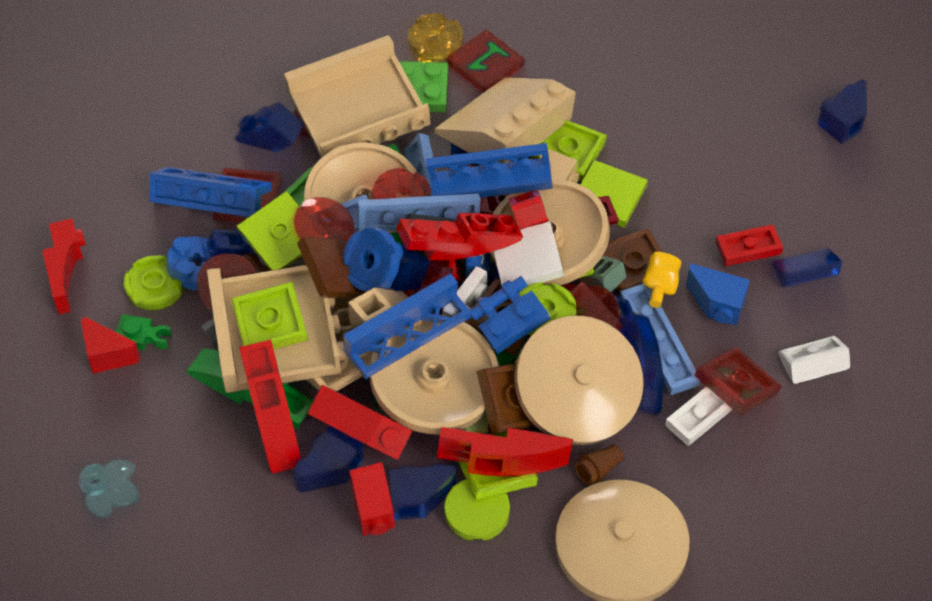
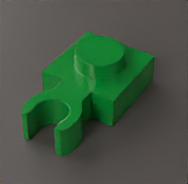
[116,314,172,351]

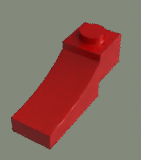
[42,218,86,315]

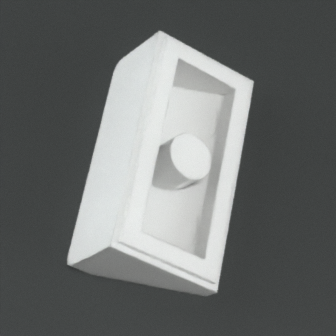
[778,336,850,384]

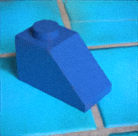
[686,263,750,326]

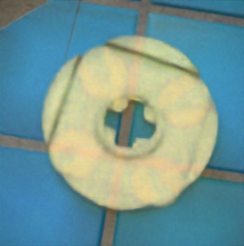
[408,13,463,62]

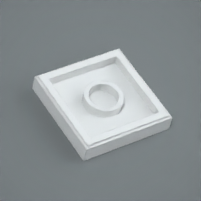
[494,221,564,285]

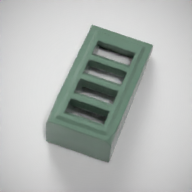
[576,256,627,296]

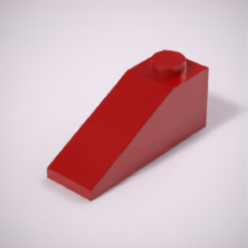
[308,384,412,460]

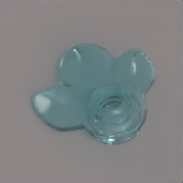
[78,459,140,518]

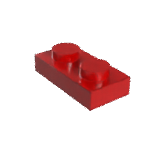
[715,224,784,267]

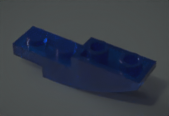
[601,293,664,415]

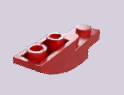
[396,213,523,260]
[239,339,303,474]
[437,427,573,476]

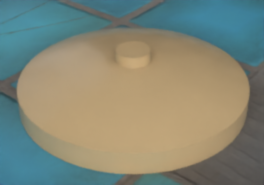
[304,142,424,242]
[490,180,610,286]
[370,315,498,434]
[515,316,643,445]
[555,480,690,601]

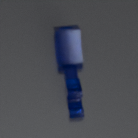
[206,230,253,263]

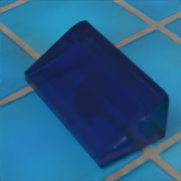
[772,248,842,287]

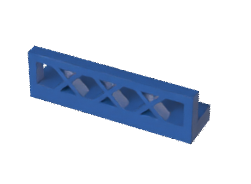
[426,143,553,198]
[149,167,272,217]
[344,273,472,379]

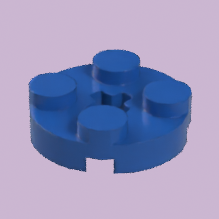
[343,228,403,291]
[166,236,228,291]

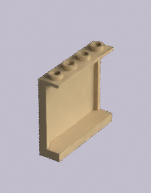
[284,35,431,158]
[207,265,346,393]

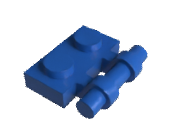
[470,276,551,354]

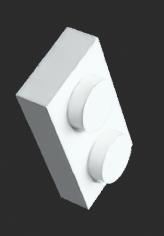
[442,266,489,317]
[665,383,734,446]

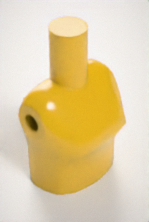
[643,252,681,308]

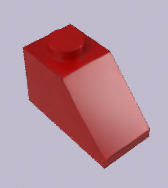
[349,462,395,536]

